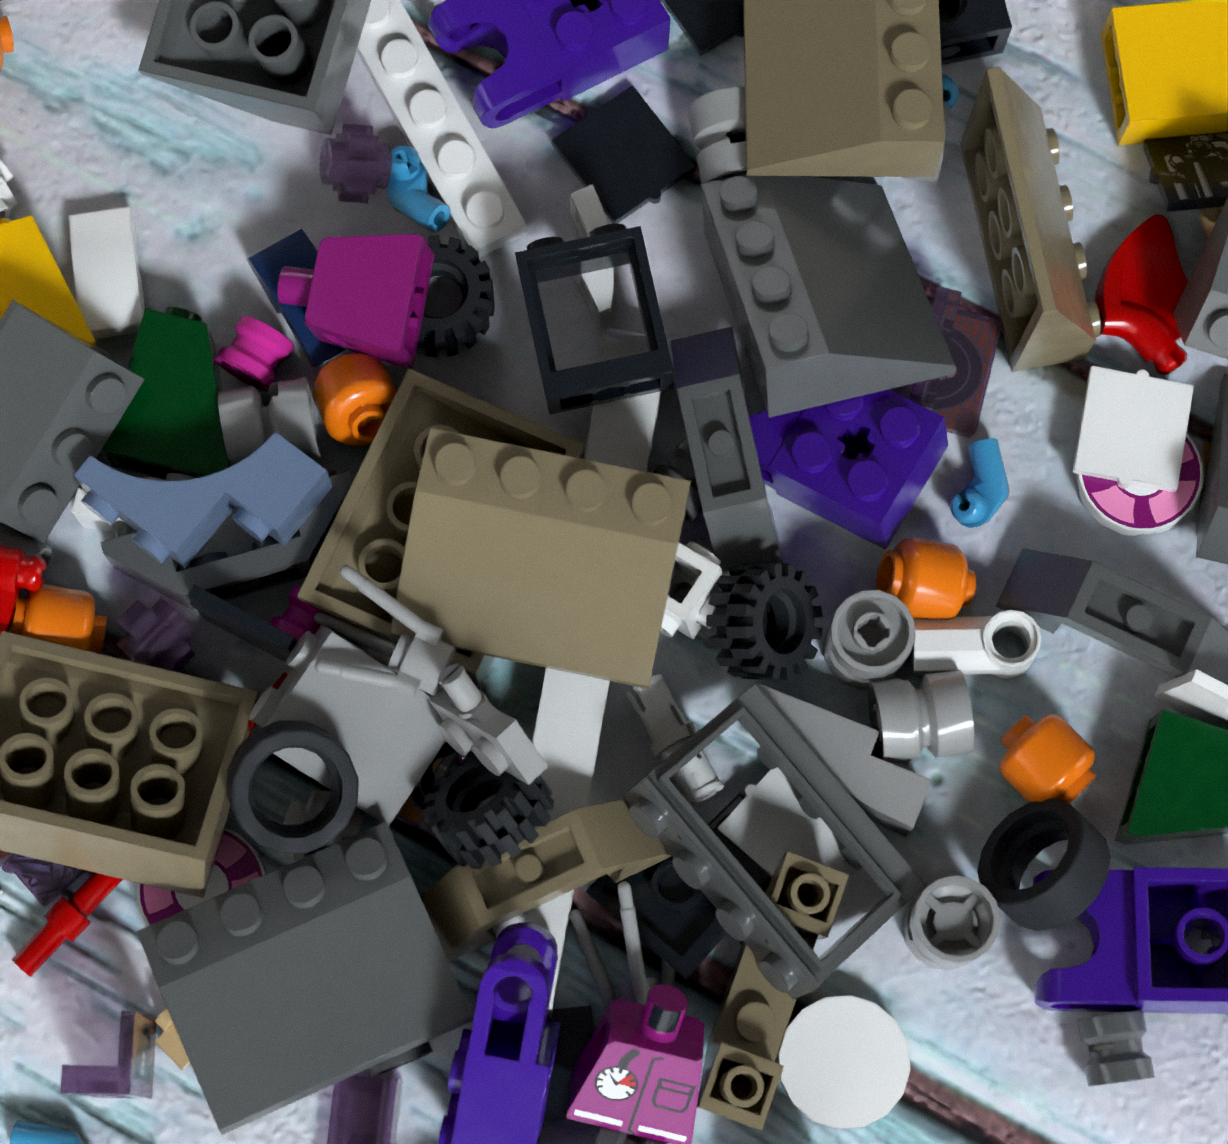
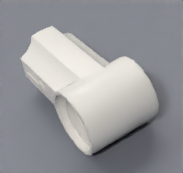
[911,610,1042,679]

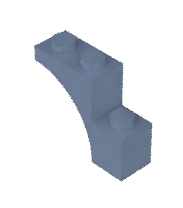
[73,432,333,568]

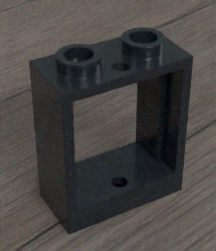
[515,223,674,415]

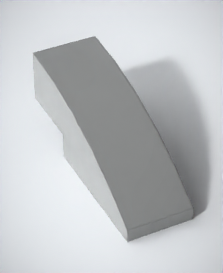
[757,683,932,837]

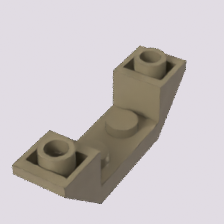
[420,799,672,962]
[697,851,849,1131]

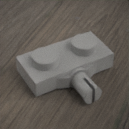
[428,663,548,785]

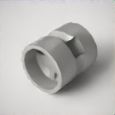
[688,86,746,184]
[218,377,321,467]
[823,590,916,689]
[868,670,974,764]
[903,875,1001,970]

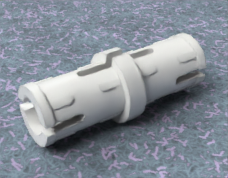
[626,674,724,806]

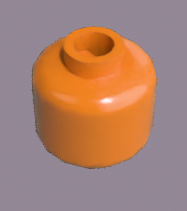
[312,353,398,447]
[876,538,976,620]
[10,584,107,654]
[999,714,1097,803]

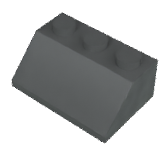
[0,300,145,543]

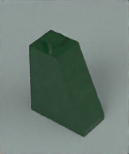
[102,307,230,480]
[1114,709,1228,845]

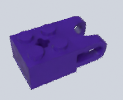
[428,0,671,129]
[750,366,948,550]
[1032,867,1228,1014]
[438,923,561,1144]

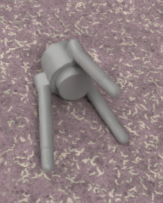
[314,565,456,697]
[569,881,675,1012]

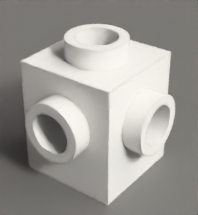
[661,541,724,640]

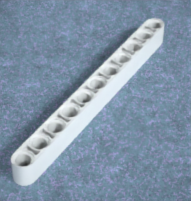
[496,327,671,1017]

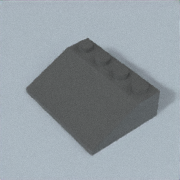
[138,0,371,135]
[701,174,955,418]
[137,822,473,1135]

